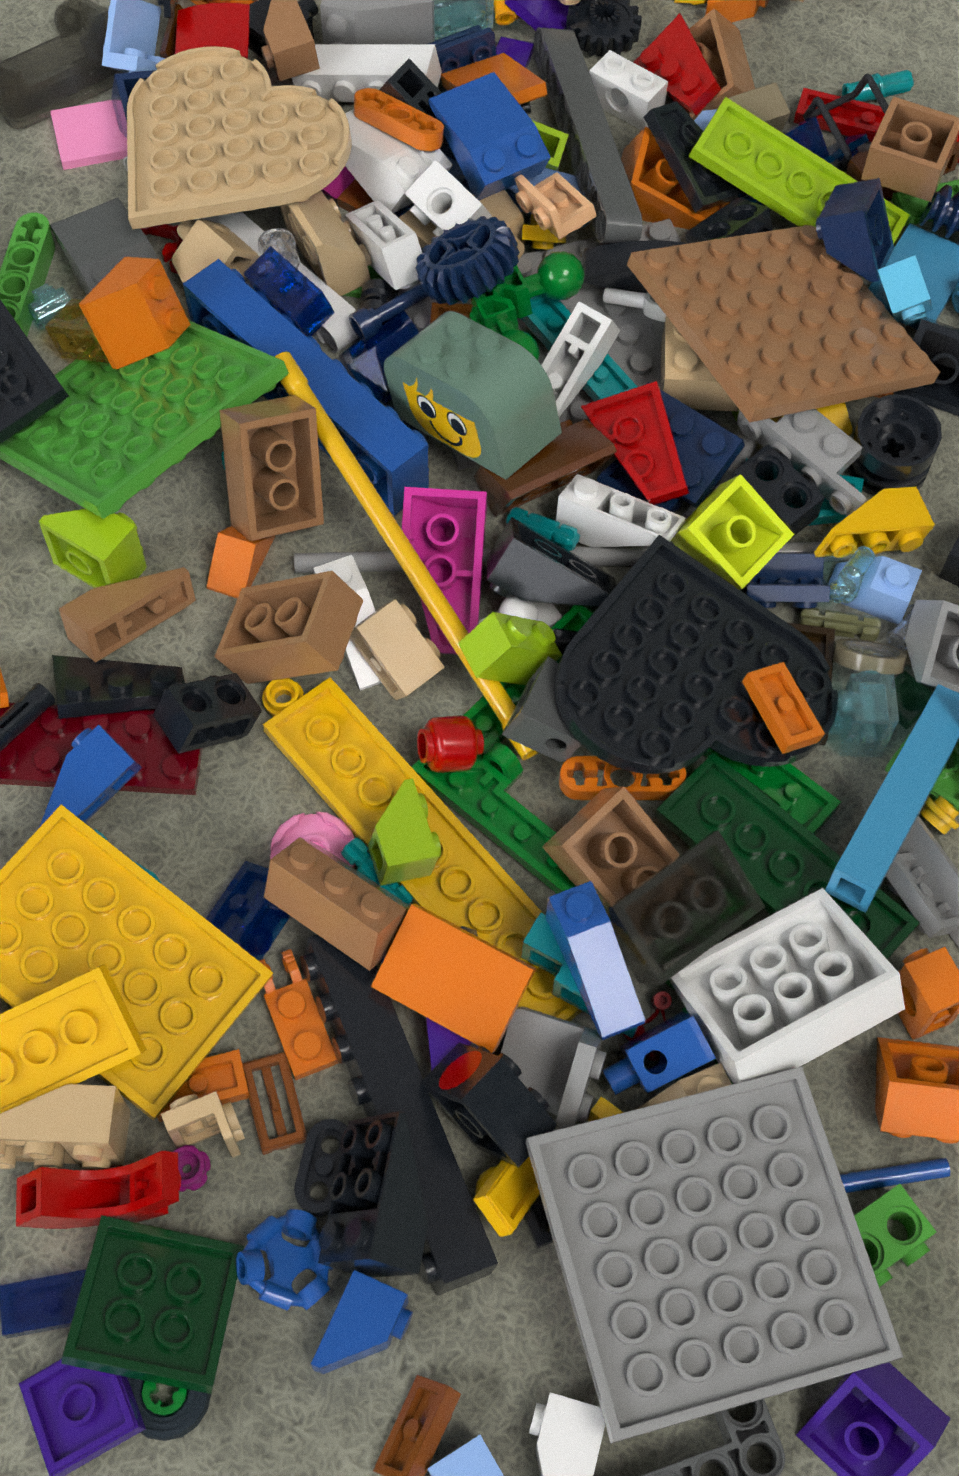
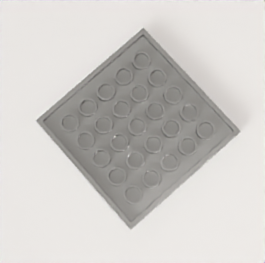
[525,1067,903,1444]

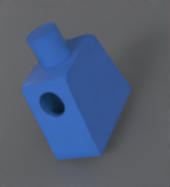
[602,1012,716,1095]

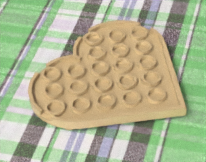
[127,46,352,230]

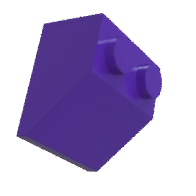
[796,1362,951,1476]

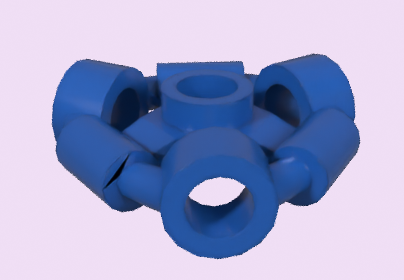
[236,1209,334,1311]

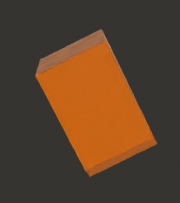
[206,526,275,599]

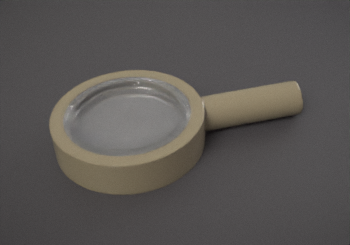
[833,639,912,675]

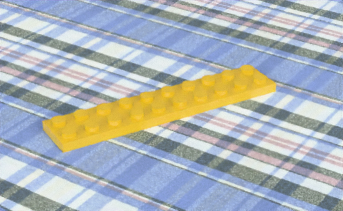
[263,677,582,1022]

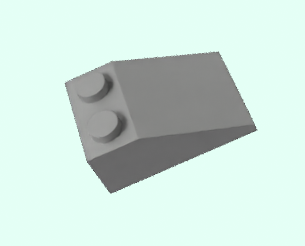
[320,0,435,44]

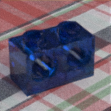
[244,246,335,337]

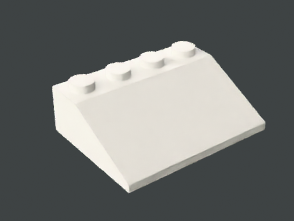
[666,888,905,1084]

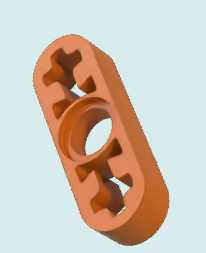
[353,88,444,151]
[559,756,686,800]

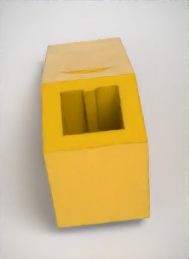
[814,487,935,558]

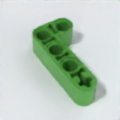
[0,212,56,336]

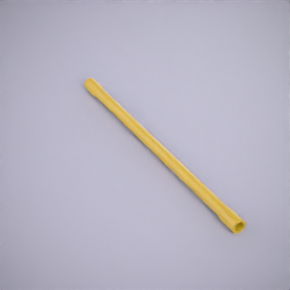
[275,352,539,760]

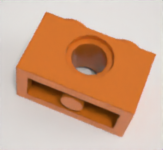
[897,947,959,1040]

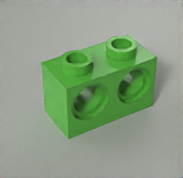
[854,1183,936,1288]

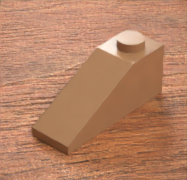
[261,0,320,81]
[59,567,196,663]

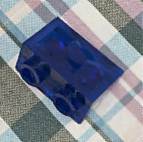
[206,861,291,961]

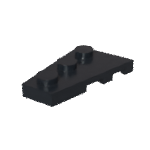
[643,102,747,213]
[52,655,185,719]

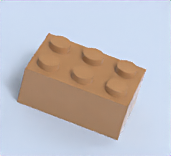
[220,395,324,541]
[214,571,363,684]

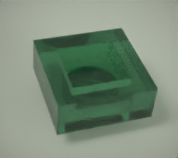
[874,670,933,730]

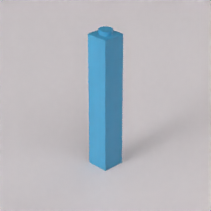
[825,684,959,913]

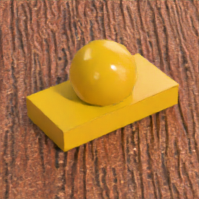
[473,1157,540,1237]

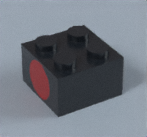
[421,1042,558,1168]

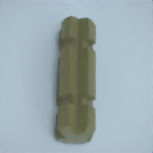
[799,608,881,641]

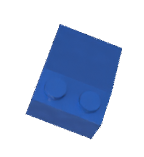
[428,72,551,200]

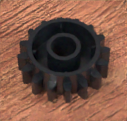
[566,0,642,57]

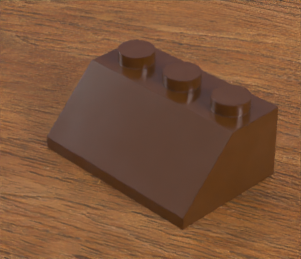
[474,419,617,517]

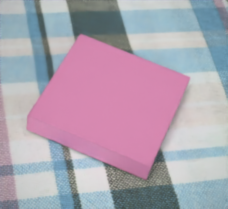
[50,100,127,170]

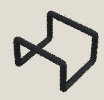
[803,73,889,172]

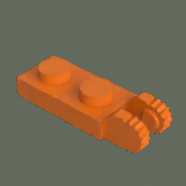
[259,949,339,1081]

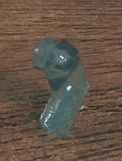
[830,546,875,604]

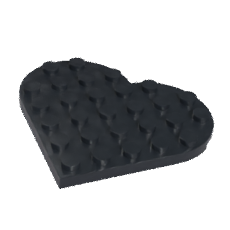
[555,535,838,774]

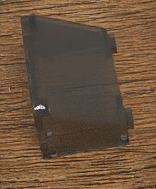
[0,0,124,130]

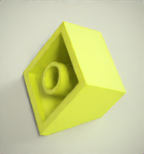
[671,474,794,590]

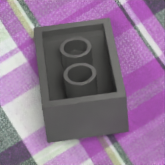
[50,198,158,296]

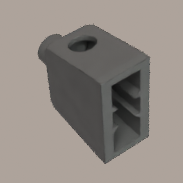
[502,656,589,762]

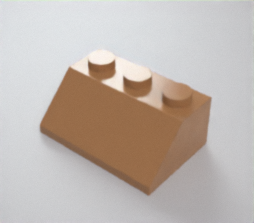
[672,9,755,120]
[264,837,410,971]

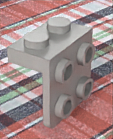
[501,1007,607,1131]

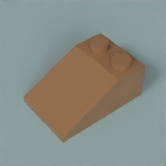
[542,786,706,948]

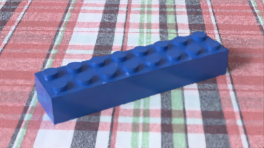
[183,259,429,516]

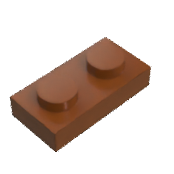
[373,1375,461,1476]

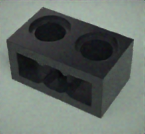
[685,197,773,243]
[731,444,825,539]
[153,673,262,754]

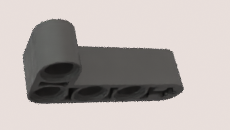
[642,1399,786,1476]

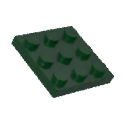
[61,1215,244,1394]

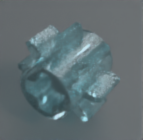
[28,283,76,334]

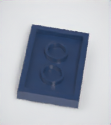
[613,382,745,509]

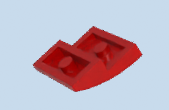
[175,2,250,59]

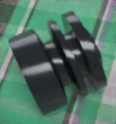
[847,394,942,496]

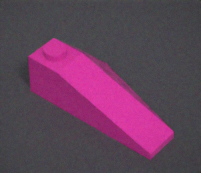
[402,487,487,655]

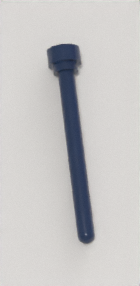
[349,283,429,342]

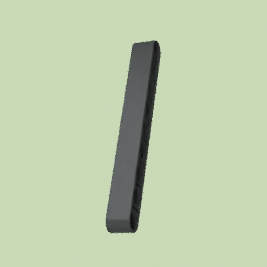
[533,27,642,244]

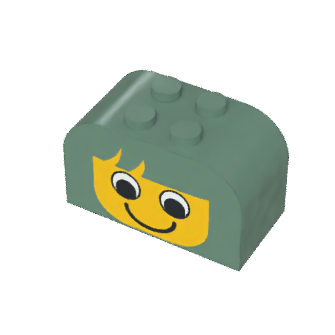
[384,311,562,480]

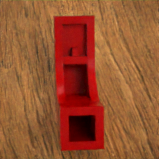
[16,1151,181,1229]

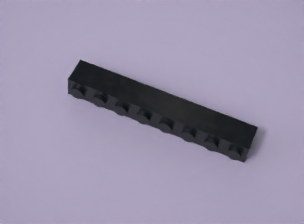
[300,935,498,1296]

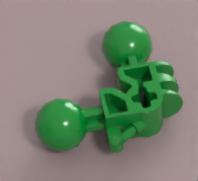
[469,251,585,360]

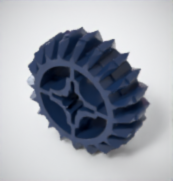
[415,216,520,305]

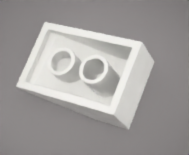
[345,109,453,213]

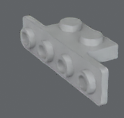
[737,409,867,516]
[885,815,959,948]

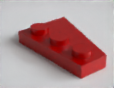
[633,13,721,116]
[581,381,690,505]

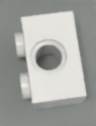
[589,50,668,130]
[404,160,492,237]

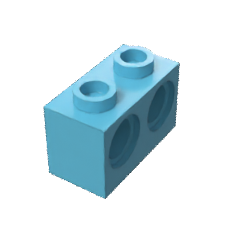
[878,255,933,326]

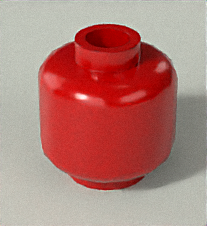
[417,715,484,773]

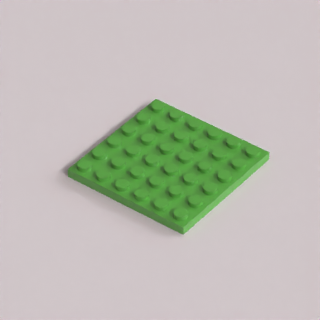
[0,321,289,519]

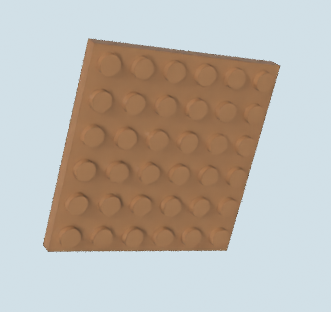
[627,225,940,422]

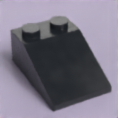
[486,517,617,607]

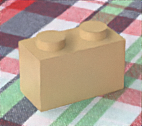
[350,599,445,700]

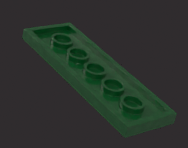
[655,752,920,960]

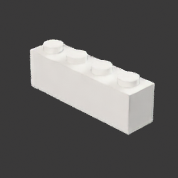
[292,44,442,102]

